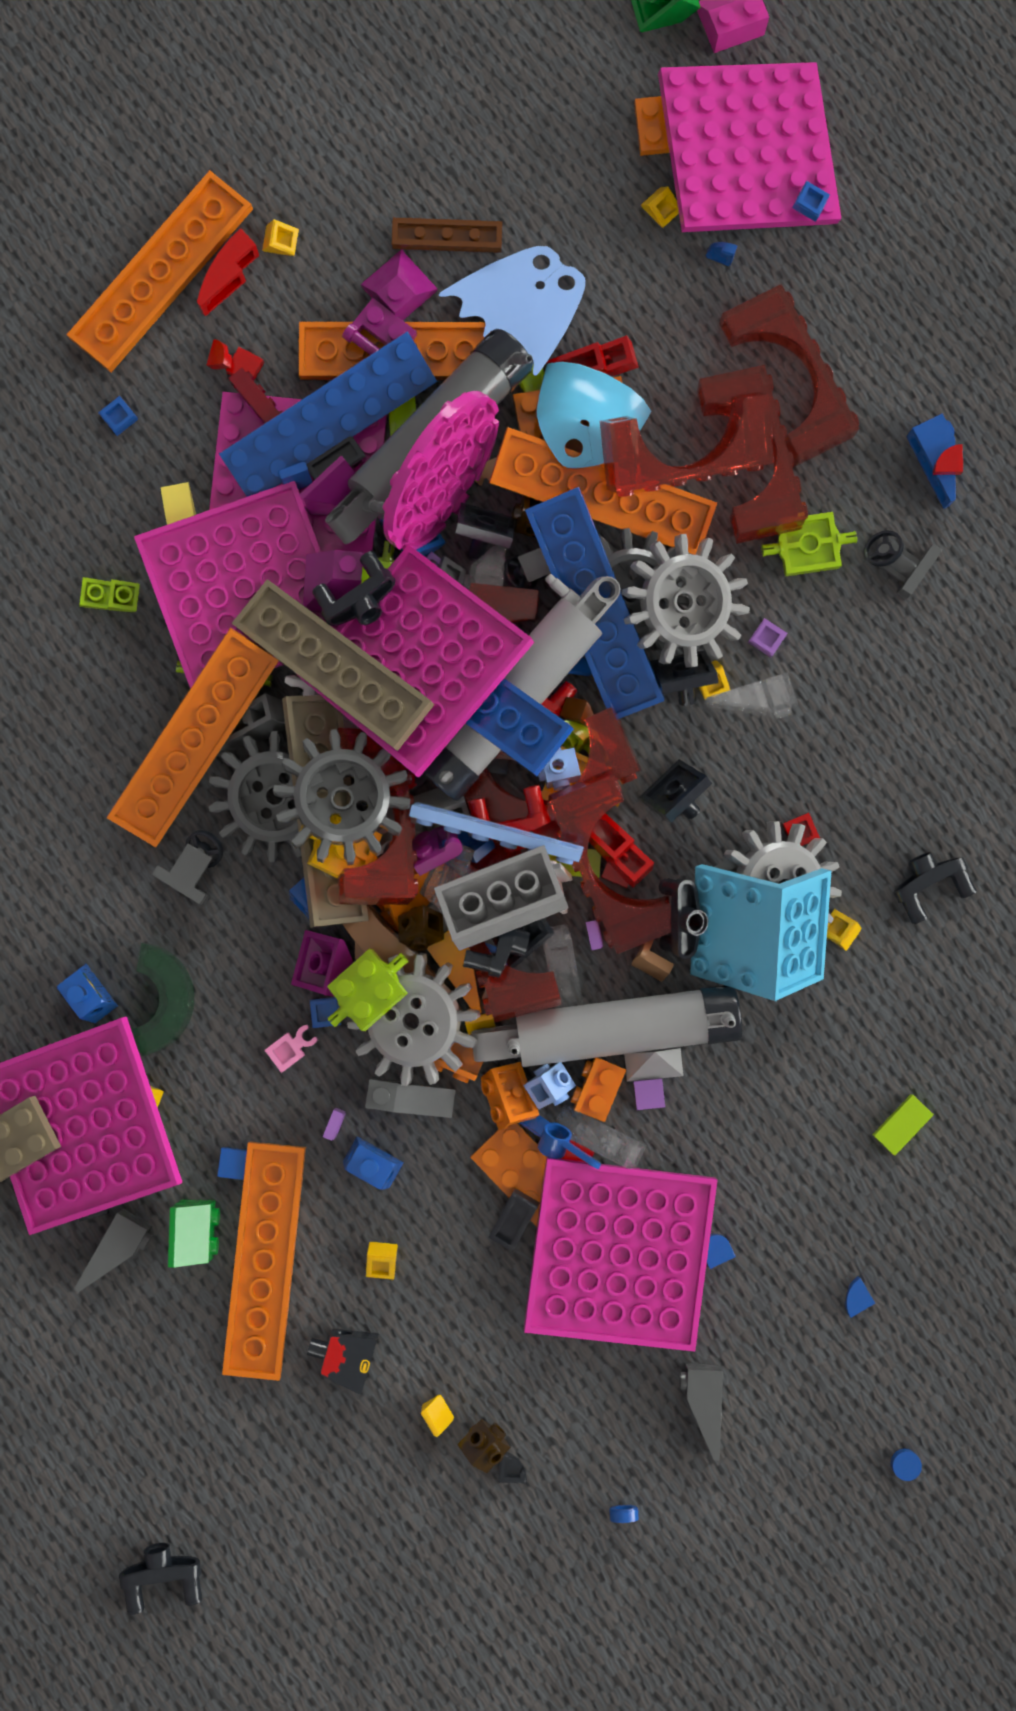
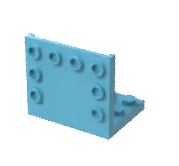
[690,864,831,1001]

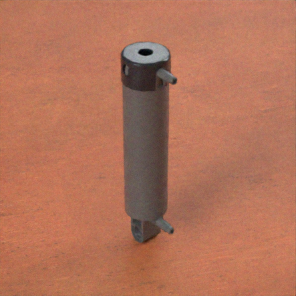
[325,328,533,544]

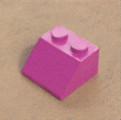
[697,0,769,53]

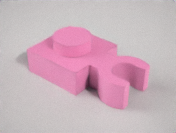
[265,1025,318,1073]

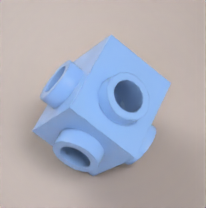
[538,747,581,791]
[523,1062,576,1110]

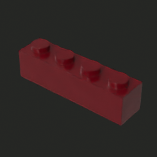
[229,368,283,424]

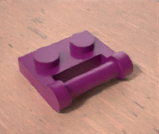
[342,298,417,355]
[412,825,462,876]

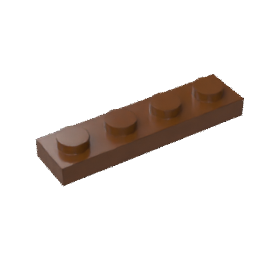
[392,217,502,253]

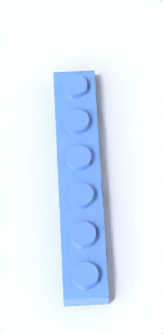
[409,802,584,864]

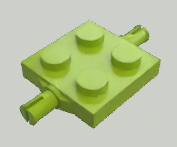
[761,512,857,576]
[327,948,408,1031]

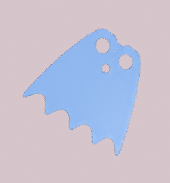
[439,246,585,376]

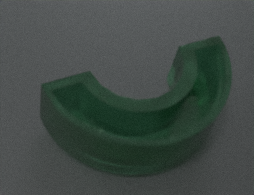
[130,943,195,1056]

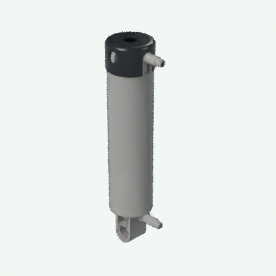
[423,574,620,801]
[470,985,742,1067]

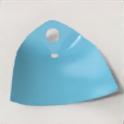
[537,362,651,468]

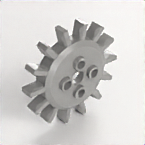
[622,534,750,668]
[724,821,842,923]
[347,953,480,1086]

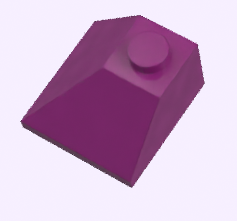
[361,249,438,320]
[299,456,355,515]
[303,550,363,613]
[291,930,354,997]

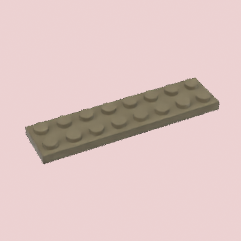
[232,579,434,751]
[282,695,369,928]

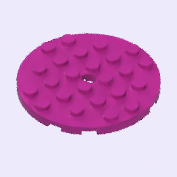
[383,391,499,550]

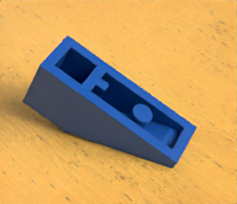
[906,414,956,509]

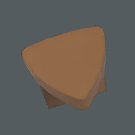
[632,935,674,982]

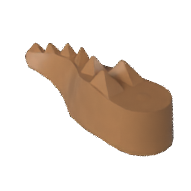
[343,899,463,1011]

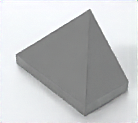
[624,1048,683,1082]

